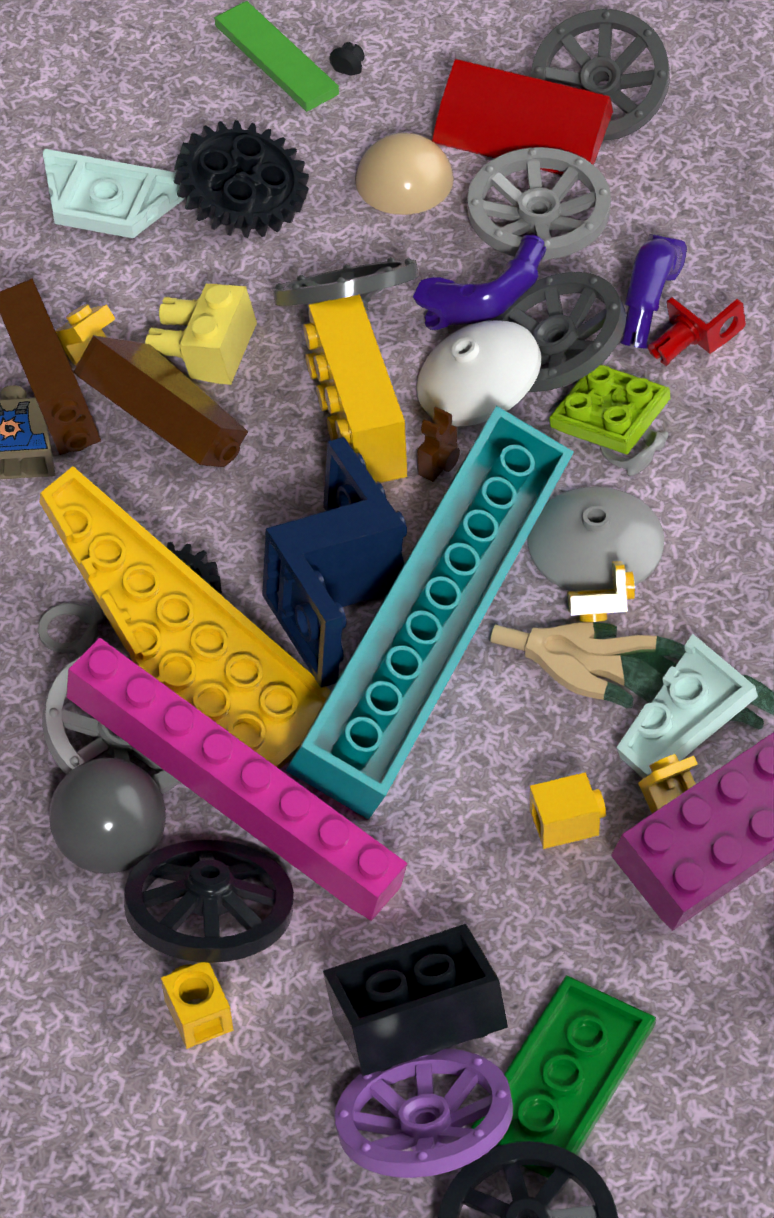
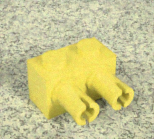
[145,283,257,385]

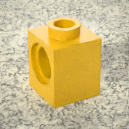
[161,962,234,1049]

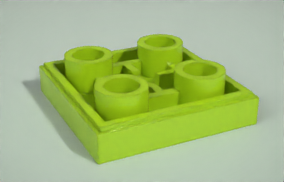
[549,365,671,455]

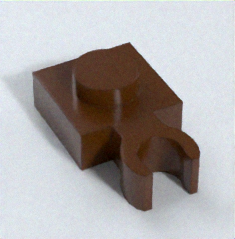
[417,406,460,482]

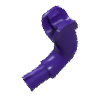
[620,234,687,349]
[413,235,547,330]

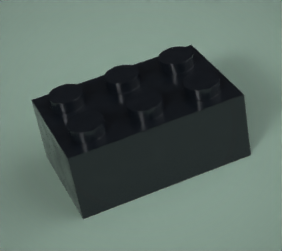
[323,924,508,1076]

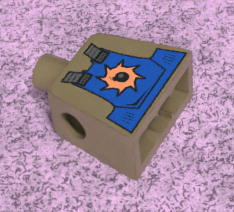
[0,385,55,479]

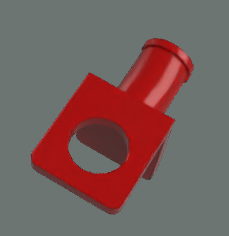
[648,297,746,366]

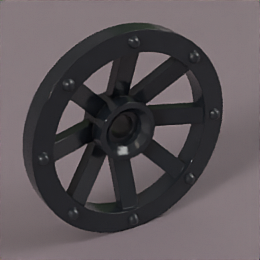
[124,840,294,963]
[438,1141,618,1218]

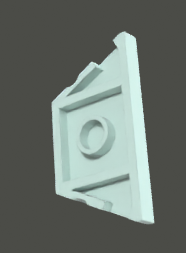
[43,149,185,238]

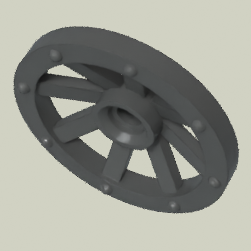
[531,9,670,141]
[272,257,419,311]
[490,272,626,392]

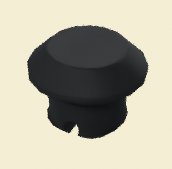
[329,42,364,76]

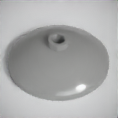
[528,487,664,591]

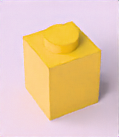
[529,772,606,849]

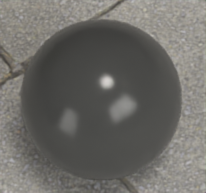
[49,758,166,874]

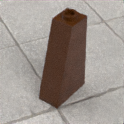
[73,335,248,467]

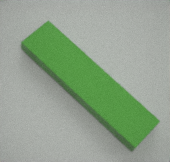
[214,1,339,112]

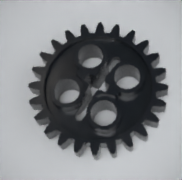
[173,120,309,238]

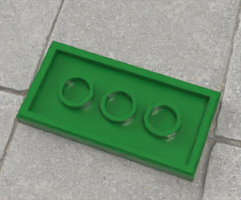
[471,975,656,1179]

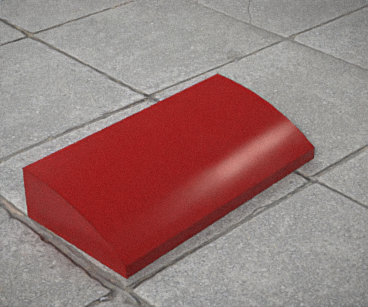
[432,59,613,175]

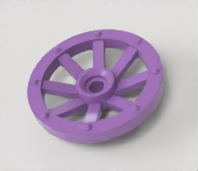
[335,1048,513,1178]

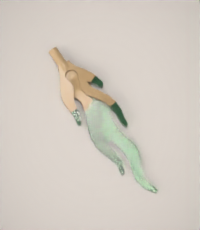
[490,622,774,730]

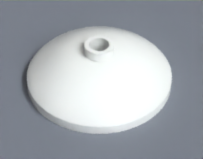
[416,321,541,426]

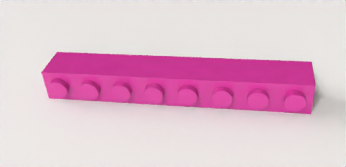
[67,638,408,921]

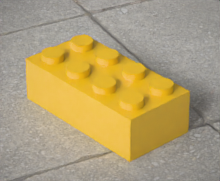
[303,294,407,483]

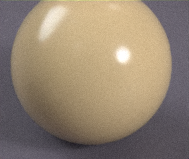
[355,133,454,215]

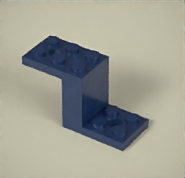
[262,437,407,688]

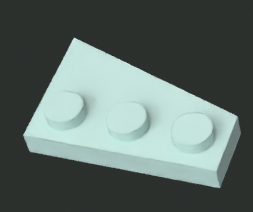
[617,634,758,779]

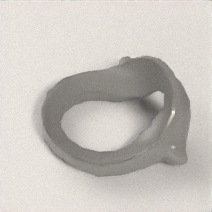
[600,428,669,476]
[38,602,104,657]

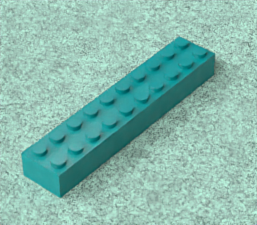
[285,406,574,820]

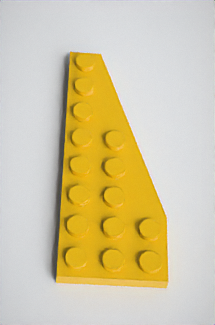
[39,466,331,769]

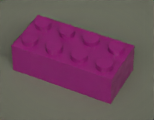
[611,732,774,931]

